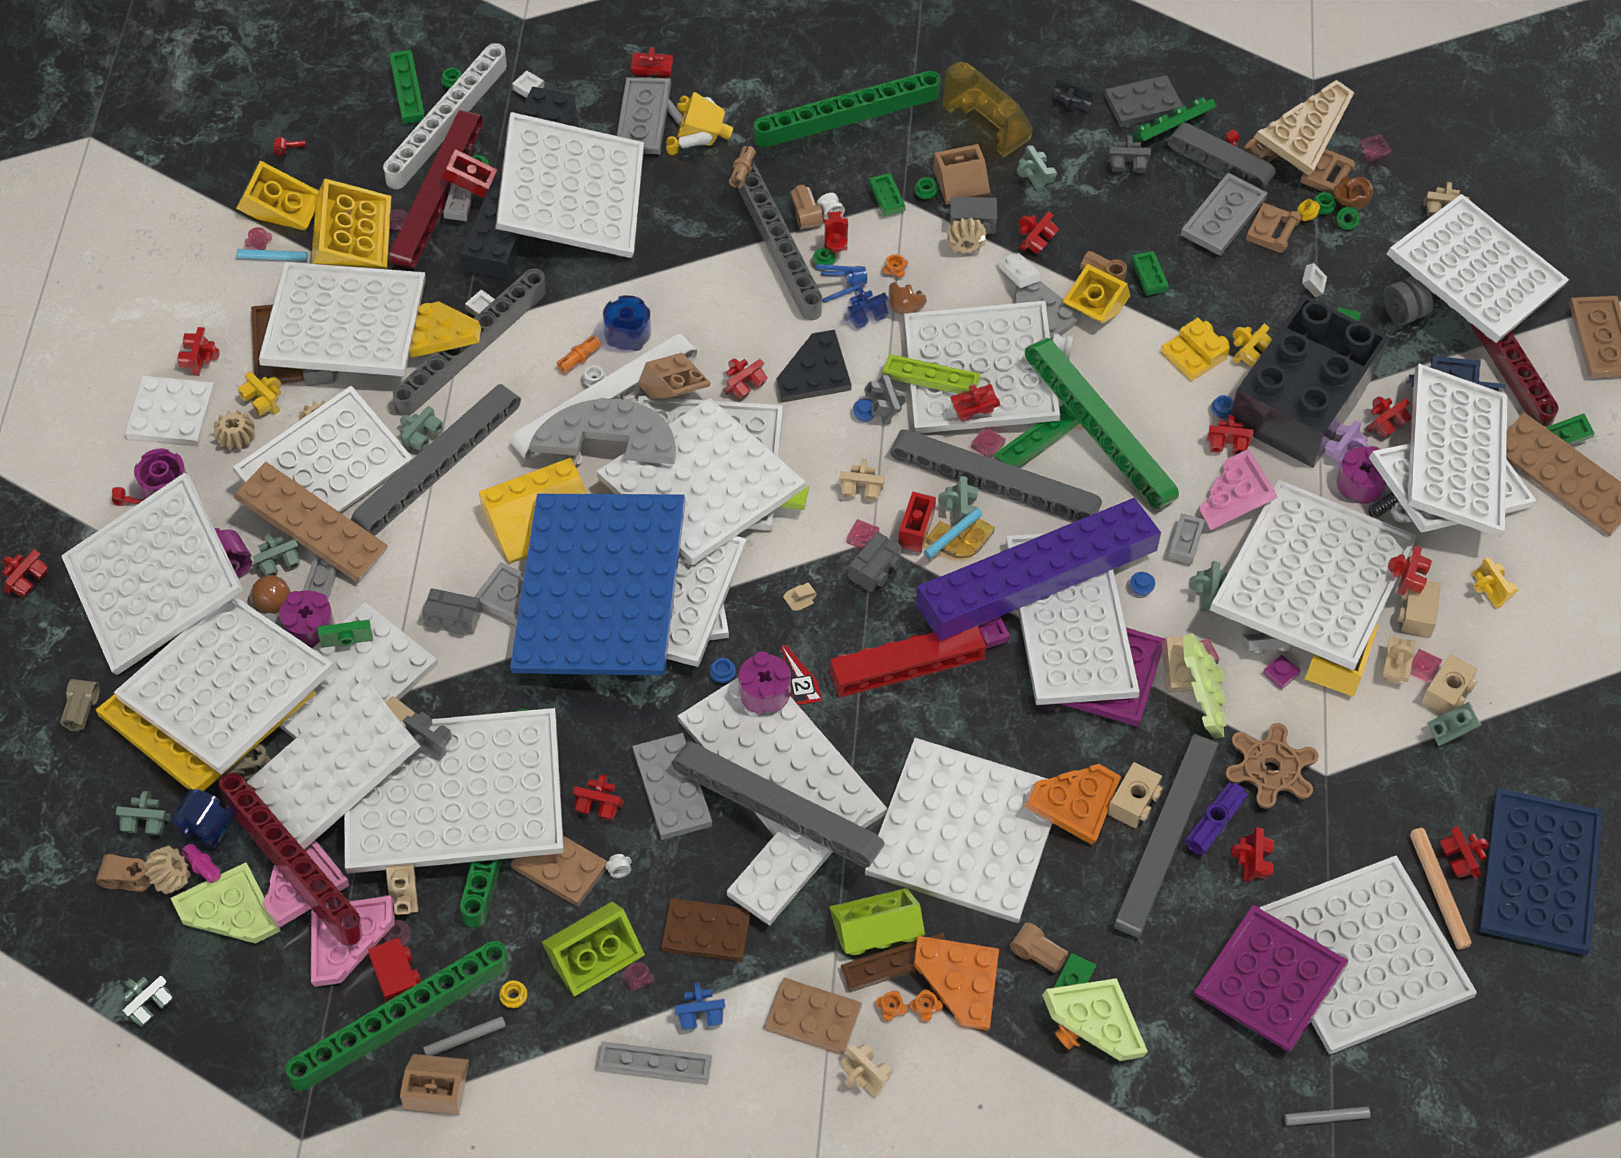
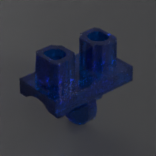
[843,287,889,329]

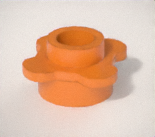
[882,254,908,278]
[909,990,943,1021]
[875,991,908,1021]
[1055,1024,1080,1050]

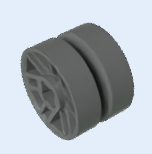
[1383,276,1433,326]

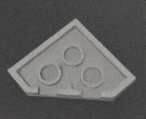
[1015,281,1082,341]

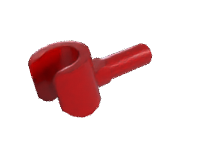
[1223,130,1240,148]
[273,137,306,155]
[112,487,144,506]

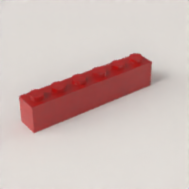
[830,626,986,698]

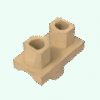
[1423,182,1469,217]
[839,459,884,501]
[1382,635,1416,684]
[386,864,418,915]
[840,1044,893,1098]

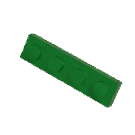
[389,50,425,124]
[1131,97,1216,142]
[993,404,1080,468]

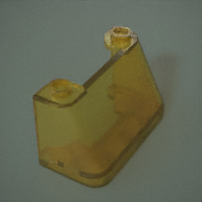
[943,62,1032,157]

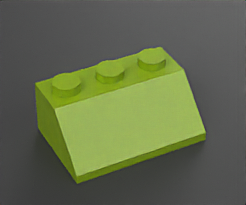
[830,888,925,955]
[542,902,645,996]

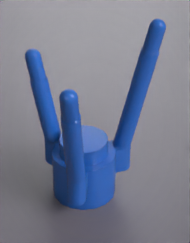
[816,264,867,302]

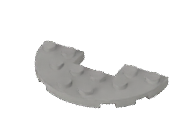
[529,398,676,464]

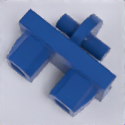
[674,983,726,1030]

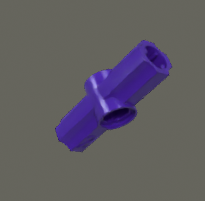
[1185,783,1248,855]

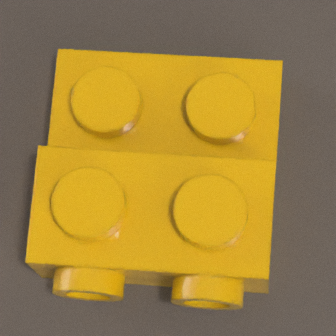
[1160,318,1230,381]

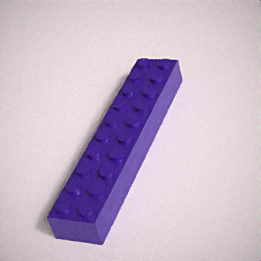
[915,497,1161,641]

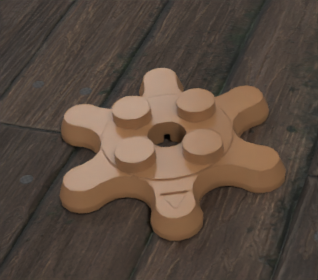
[1226,723,1319,809]

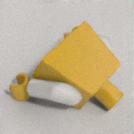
[666,92,733,155]

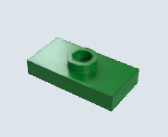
[869,173,906,217]
[1131,251,1169,296]
[318,620,373,648]
[1054,953,1096,988]

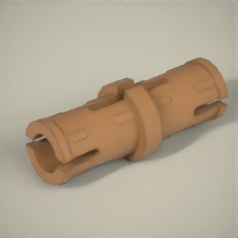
[729,146,756,188]

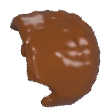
[1334,176,1373,210]
[888,282,927,315]
[250,575,291,614]

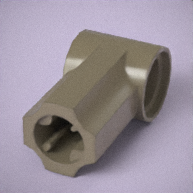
[60,679,100,732]

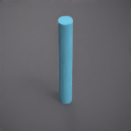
[237,249,308,261]
[924,508,982,559]

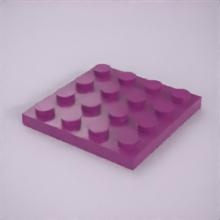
[1059,627,1165,727]
[1195,905,1349,1053]

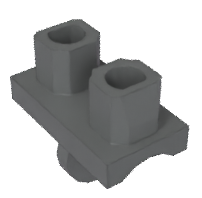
[1107,135,1151,173]
[864,375,906,424]
[403,712,452,759]

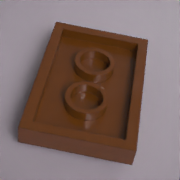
[662,898,751,962]

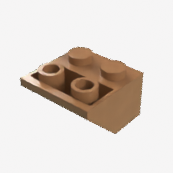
[933,144,990,205]
[638,353,711,399]
[400,1054,469,1115]

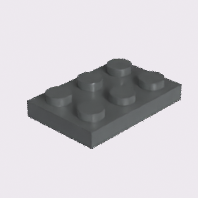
[1104,75,1183,127]

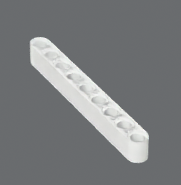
[384,44,506,189]
[510,334,698,461]

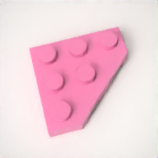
[1199,449,1278,530]
[263,840,349,928]
[311,896,394,987]

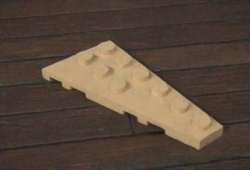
[1254,80,1354,175]

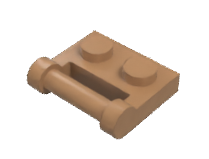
[1300,149,1355,198]
[1246,203,1301,253]

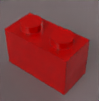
[441,149,497,198]
[898,491,936,553]
[368,938,421,1002]

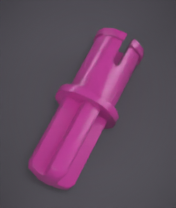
[181,844,221,883]

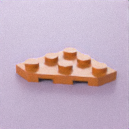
[1024,764,1121,845]
[914,936,999,1031]

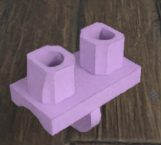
[1325,420,1369,467]

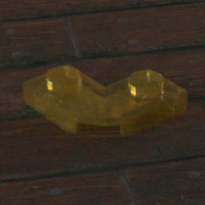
[926,518,995,558]

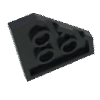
[776,329,852,403]

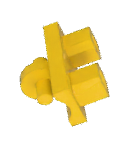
[1232,323,1272,368]
[237,371,281,416]
[1472,557,1518,608]

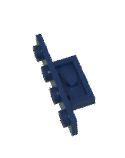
[1405,356,1505,392]

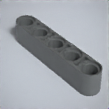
[1168,123,1275,190]

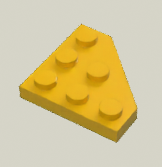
[409,302,481,358]

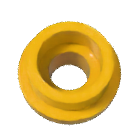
[1297,199,1320,221]
[500,981,527,1008]

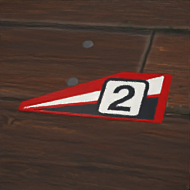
[781,645,822,705]

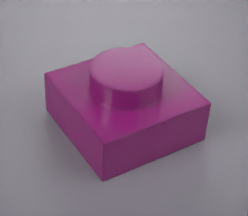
[978,616,1010,649]
[1263,654,1301,690]

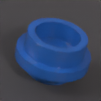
[1211,395,1234,418]
[853,399,875,422]
[1130,572,1155,596]
[710,658,736,683]

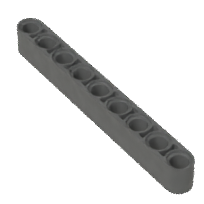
[734,158,822,321]
[392,269,546,416]
[351,384,521,536]
[890,430,1102,522]
[1114,734,1219,938]
[671,741,885,868]

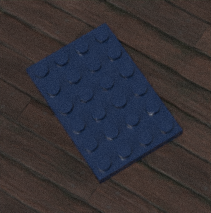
[1479,788,1603,955]

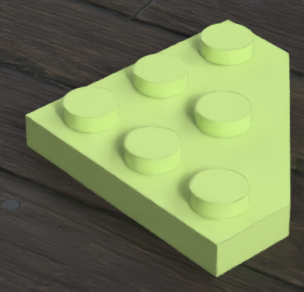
[1183,634,1227,739]
[171,863,281,943]
[1042,979,1148,1061]

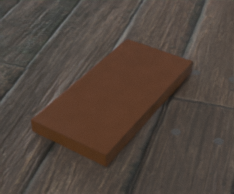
[251,304,304,384]

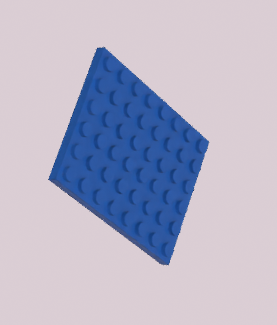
[510,494,686,675]

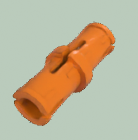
[556,335,601,374]

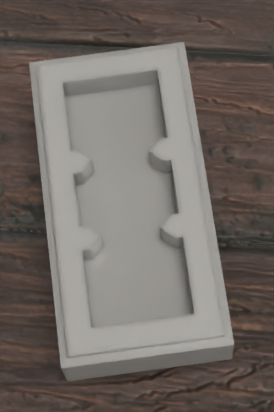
[444,183,474,221]

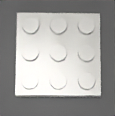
[125,376,215,446]

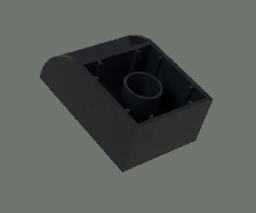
[1230,295,1390,468]

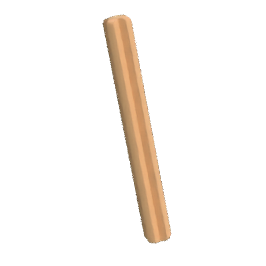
[1410,828,1471,950]

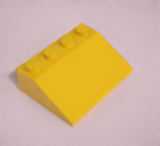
[311,179,391,270]
[479,458,587,564]

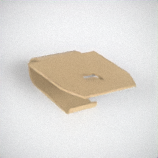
[783,583,817,611]

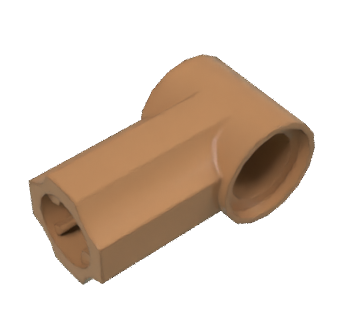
[791,185,823,230]
[1080,251,1127,282]
[1010,923,1068,973]

